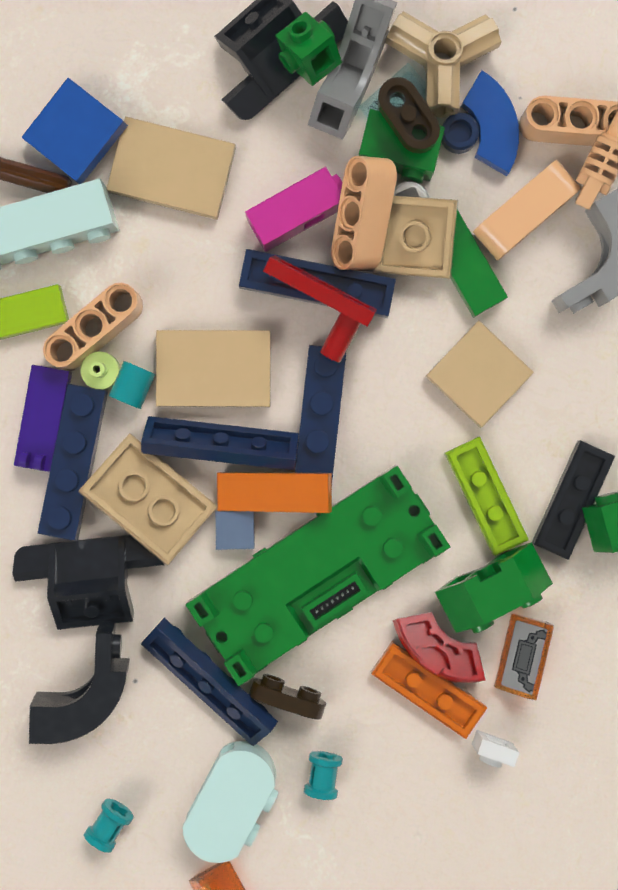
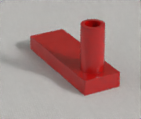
[263,255,377,362]

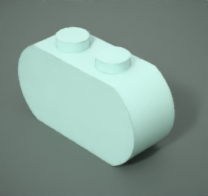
[183,741,278,863]

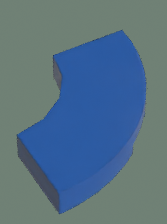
[461,70,519,176]

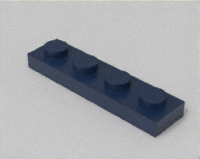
[239,249,396,318]
[295,345,347,479]
[37,384,108,541]
[141,416,299,470]
[141,618,278,746]

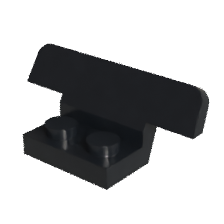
[214,0,348,120]
[12,535,164,630]

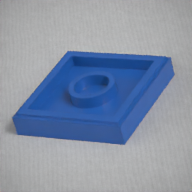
[22,78,128,184]

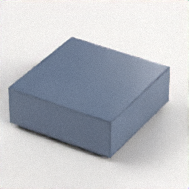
[215,511,255,550]

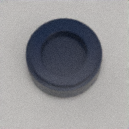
[441,113,479,154]

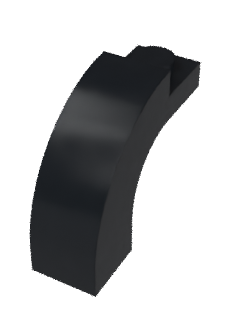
[29,621,130,744]

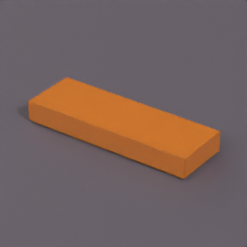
[217,472,332,513]
[371,641,487,739]

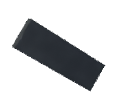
[532,440,615,560]

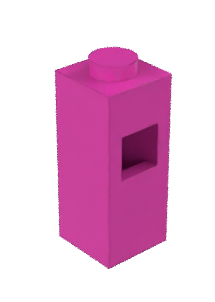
[245,166,343,253]

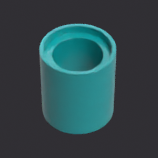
[109,361,156,409]

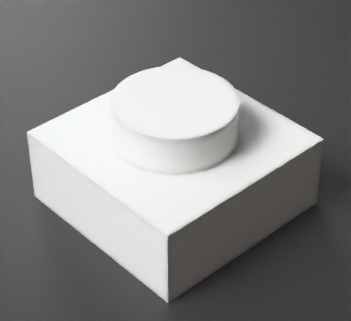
[472,730,520,768]

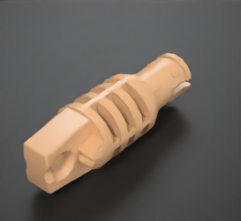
[575,111,618,210]

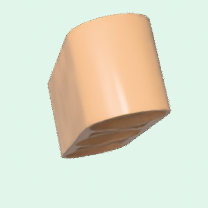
[519,96,618,146]
[331,156,397,270]
[473,160,582,261]
[43,283,143,371]

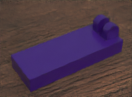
[14,365,72,472]

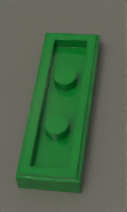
[450,199,508,318]

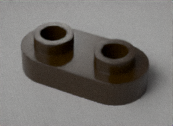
[377,77,440,154]
[249,674,326,720]

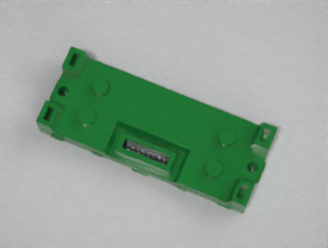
[185,465,451,686]

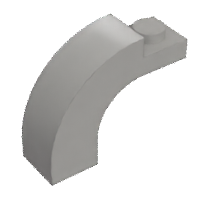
[308,0,397,140]
[552,189,618,314]

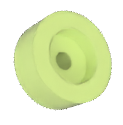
[81,351,121,390]

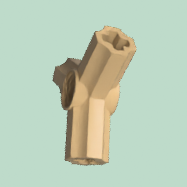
[385,11,502,118]

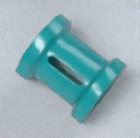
[304,751,343,800]
[84,799,134,853]

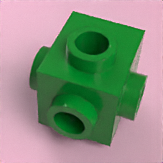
[275,12,342,86]

